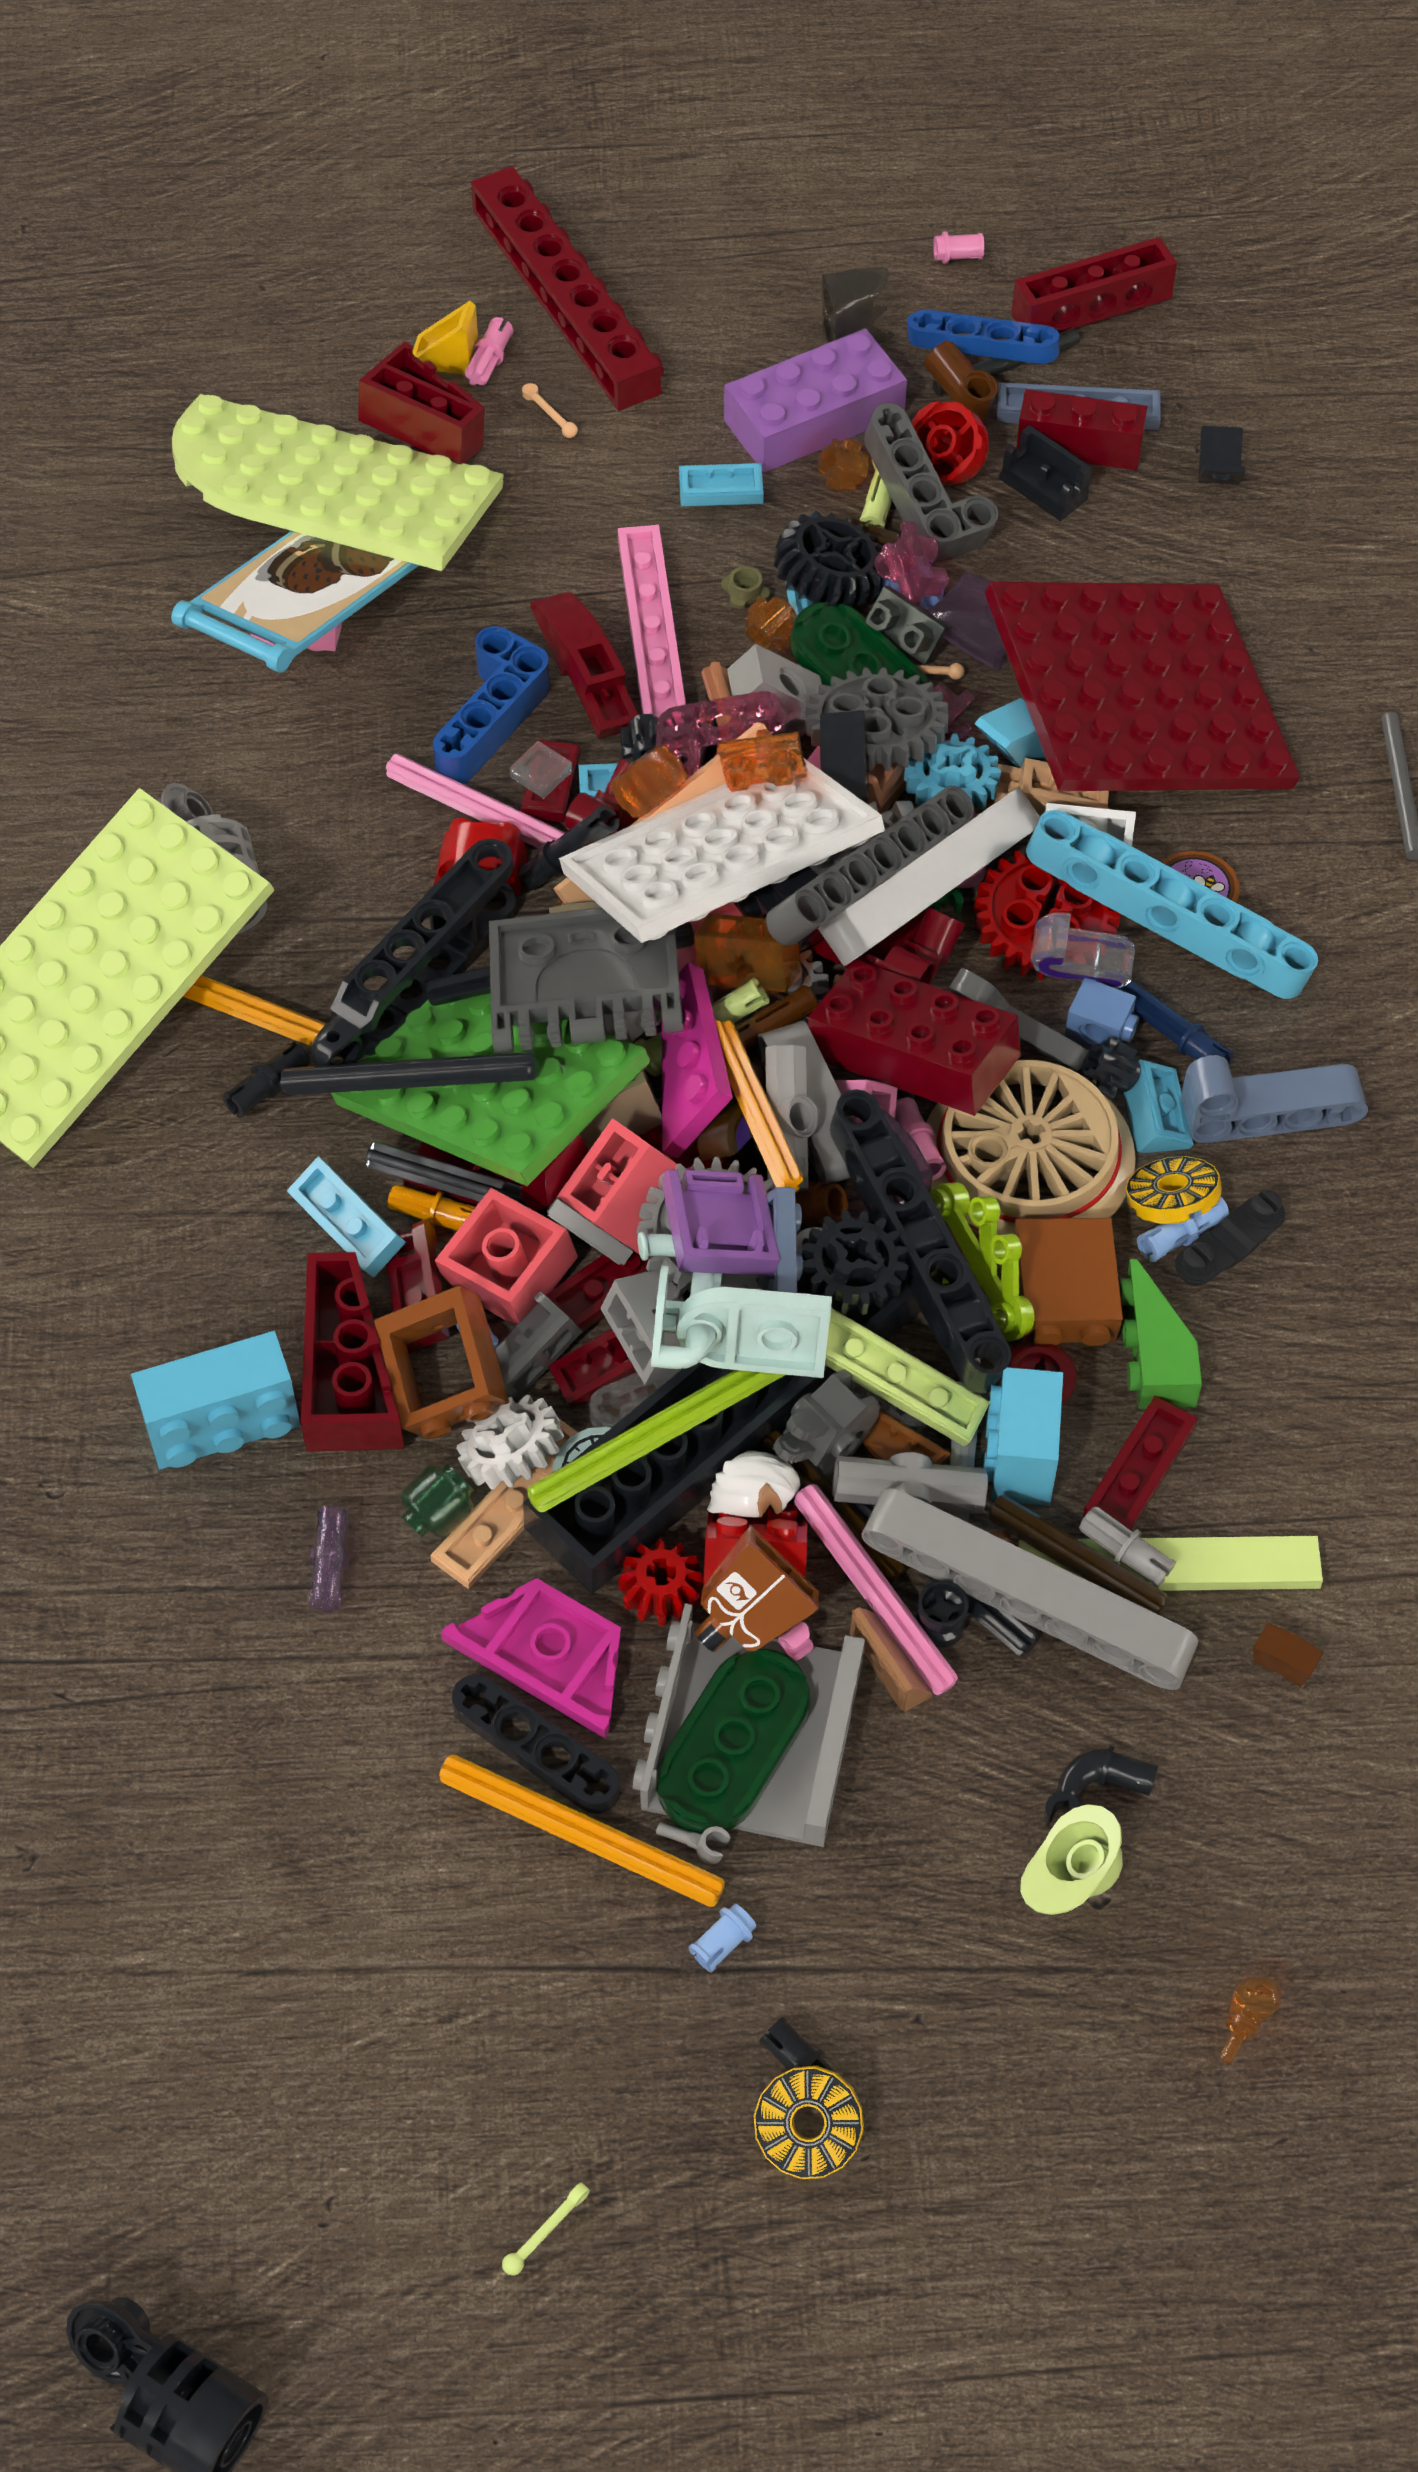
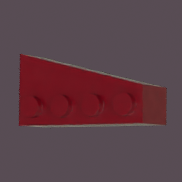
[301,1252,404,1452]

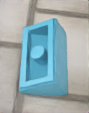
[1123,1059,1193,1153]

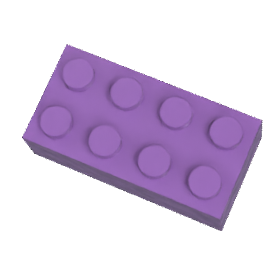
[724,328,907,473]

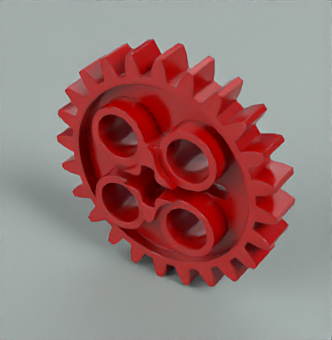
[973,851,1121,981]

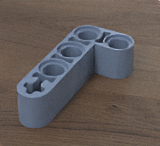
[1181,1055,1368,1143]

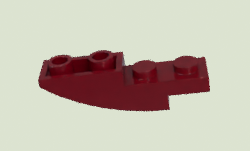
[530,591,638,739]

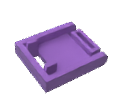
[663,1169,780,1276]

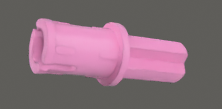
[465,317,514,386]

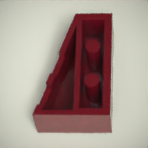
[358,341,485,465]

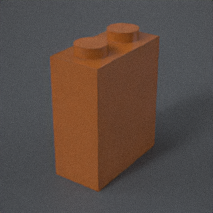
[1013,1218,1123,1346]

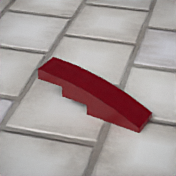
[548,1329,642,1407]

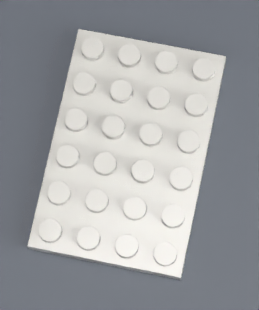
[559,752,885,943]

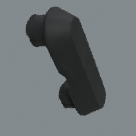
[1175,1190,1285,1286]

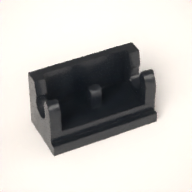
[999,425,1092,522]

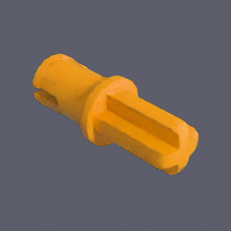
[387,1185,476,1231]

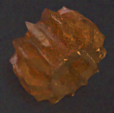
[610,745,688,818]

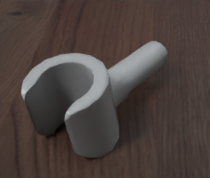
[656,1822,730,1865]

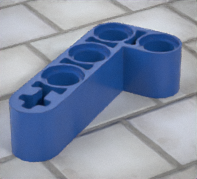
[433,626,550,784]

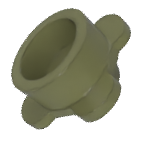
[721,566,770,609]

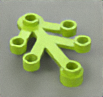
[929,1182,1034,1341]

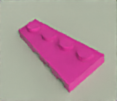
[662,962,733,1159]

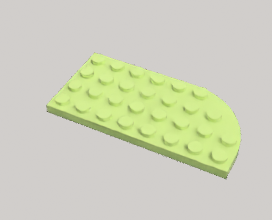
[172,394,504,571]

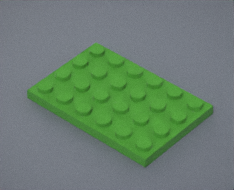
[331,993,650,1186]

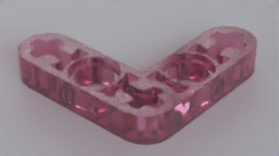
[655,691,786,803]

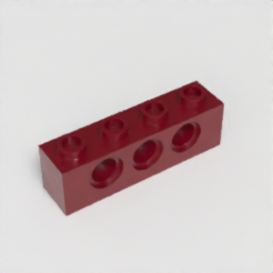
[1011,237,1177,333]

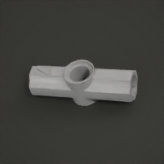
[765,1045,819,1192]
[832,1452,988,1514]

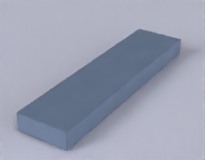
[997,383,1161,430]

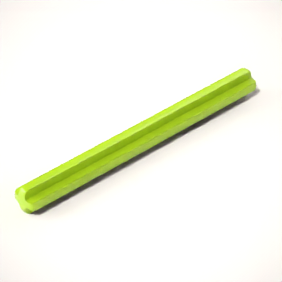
[527,1370,785,1512]

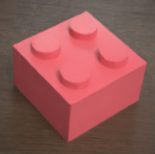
[435,1188,578,1326]

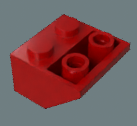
[703,1504,808,1587]

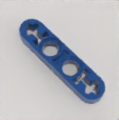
[907,310,1059,364]

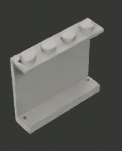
[633,1604,865,1847]

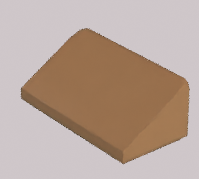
[850,1607,934,1712]

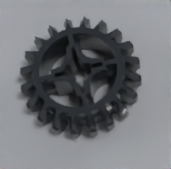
[774,511,888,610]

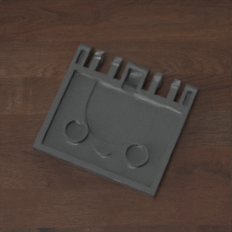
[489,908,684,1054]

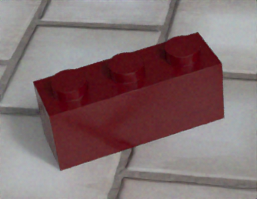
[1016,389,1147,470]

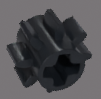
[620,714,673,762]
[1082,1037,1141,1099]

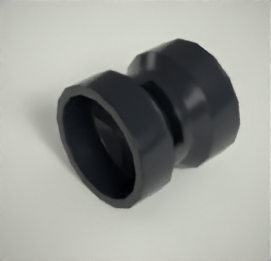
[916,1580,969,1647]

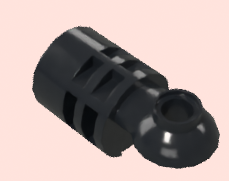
[66,2297,269,2472]

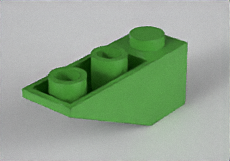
[1119,1259,1202,1409]

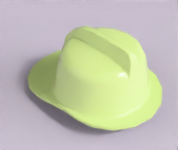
[1020,1804,1123,1915]

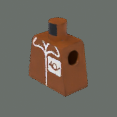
[694,1526,819,1652]

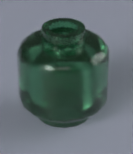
[400,1464,475,1538]

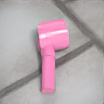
[778,1622,814,1662]

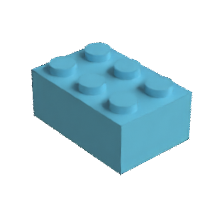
[131,1330,301,1470]

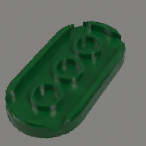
[789,602,934,692]
[657,1648,811,1834]

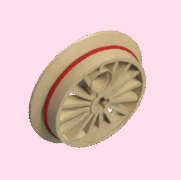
[926,1060,1135,1236]

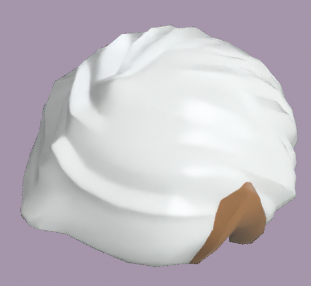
[707,1451,800,1517]

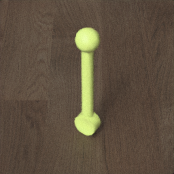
[502,2182,590,2275]

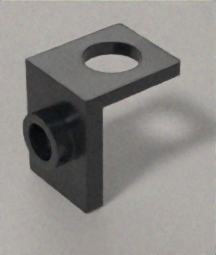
[1198,426,1245,485]

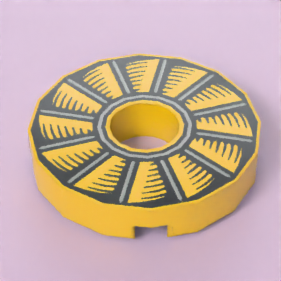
[1126,1156,1222,1224]
[754,2066,864,2179]

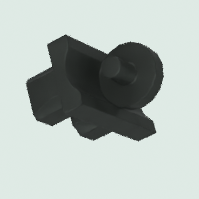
[866,586,950,664]

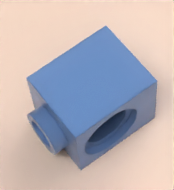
[1064,978,1139,1047]

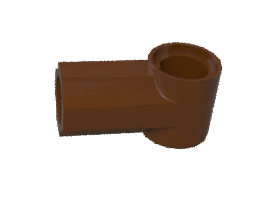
[923,340,998,421]

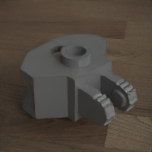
[773,1370,879,1476]

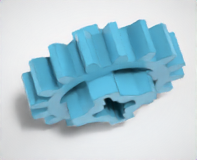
[904,733,1001,810]

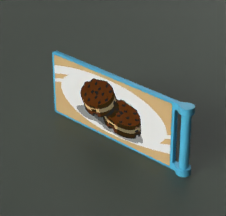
[171,531,419,673]

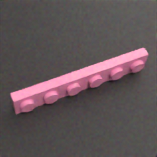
[617,525,688,731]

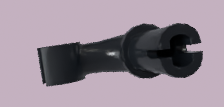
[1044,1745,1158,1827]

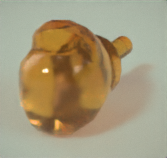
[1219,1977,1281,2065]

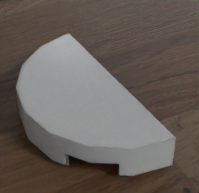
[547,1197,634,1265]

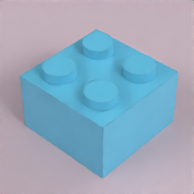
[983,1367,1063,1506]

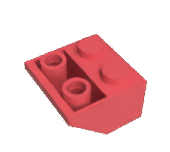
[557,1118,677,1255]

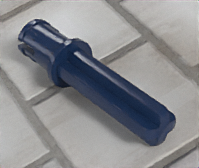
[1118,979,1234,1065]

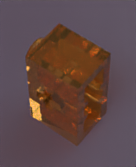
[694,913,801,994]

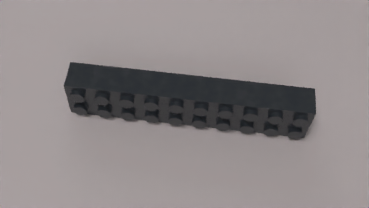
[523,1212,943,1594]

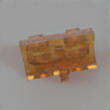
[717,729,808,792]

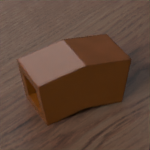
[1253,1623,1324,1688]

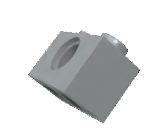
[727,644,821,739]

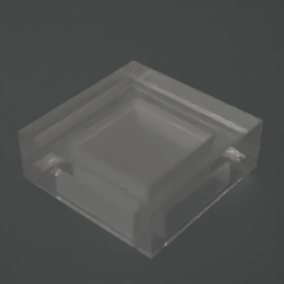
[510,741,572,799]

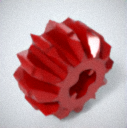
[618,1538,704,1627]

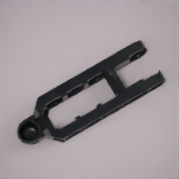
[311,839,517,1066]

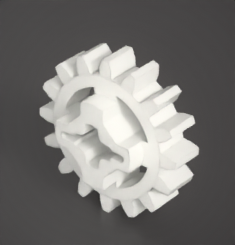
[456,1395,564,1489]

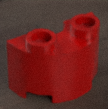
[433,818,529,895]

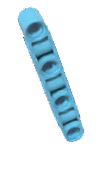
[1026,810,1318,999]

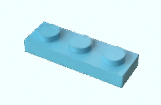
[287,1156,406,1277]

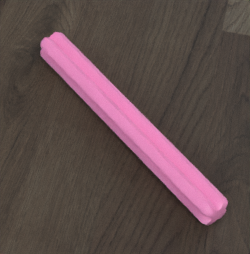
[386,754,565,849]
[794,1484,958,1695]

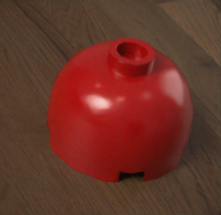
[911,401,989,487]

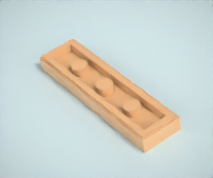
[430,1419,578,1589]

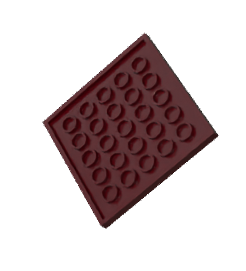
[984,581,1300,791]

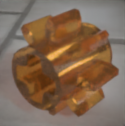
[818,438,869,491]
[744,596,796,650]

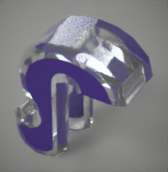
[1030,913,1135,988]

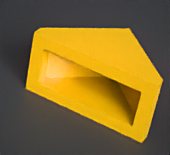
[413,300,478,375]

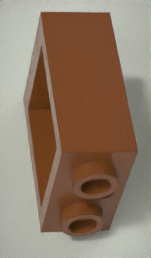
[374,1285,509,1439]

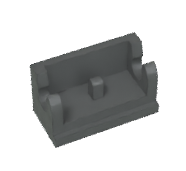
[495,1291,583,1402]

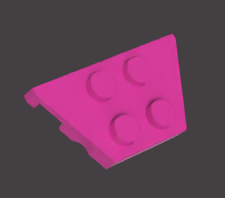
[441,1578,621,1738]

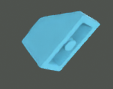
[974,698,1046,768]

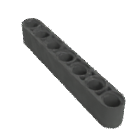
[766,786,974,946]

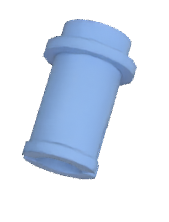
[688,1904,757,1973]

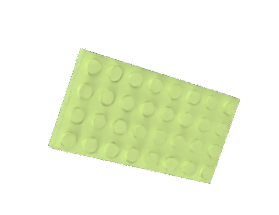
[0,788,274,1168]

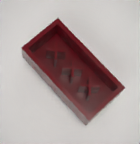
[808,959,1021,1116]

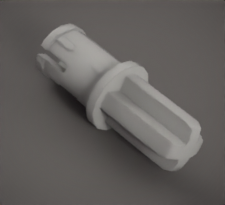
[1079,1507,1176,1588]

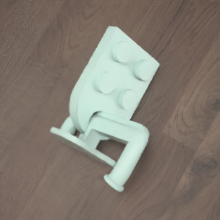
[638,1231,832,1378]

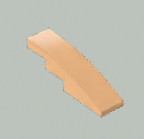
[927,758,1109,816]

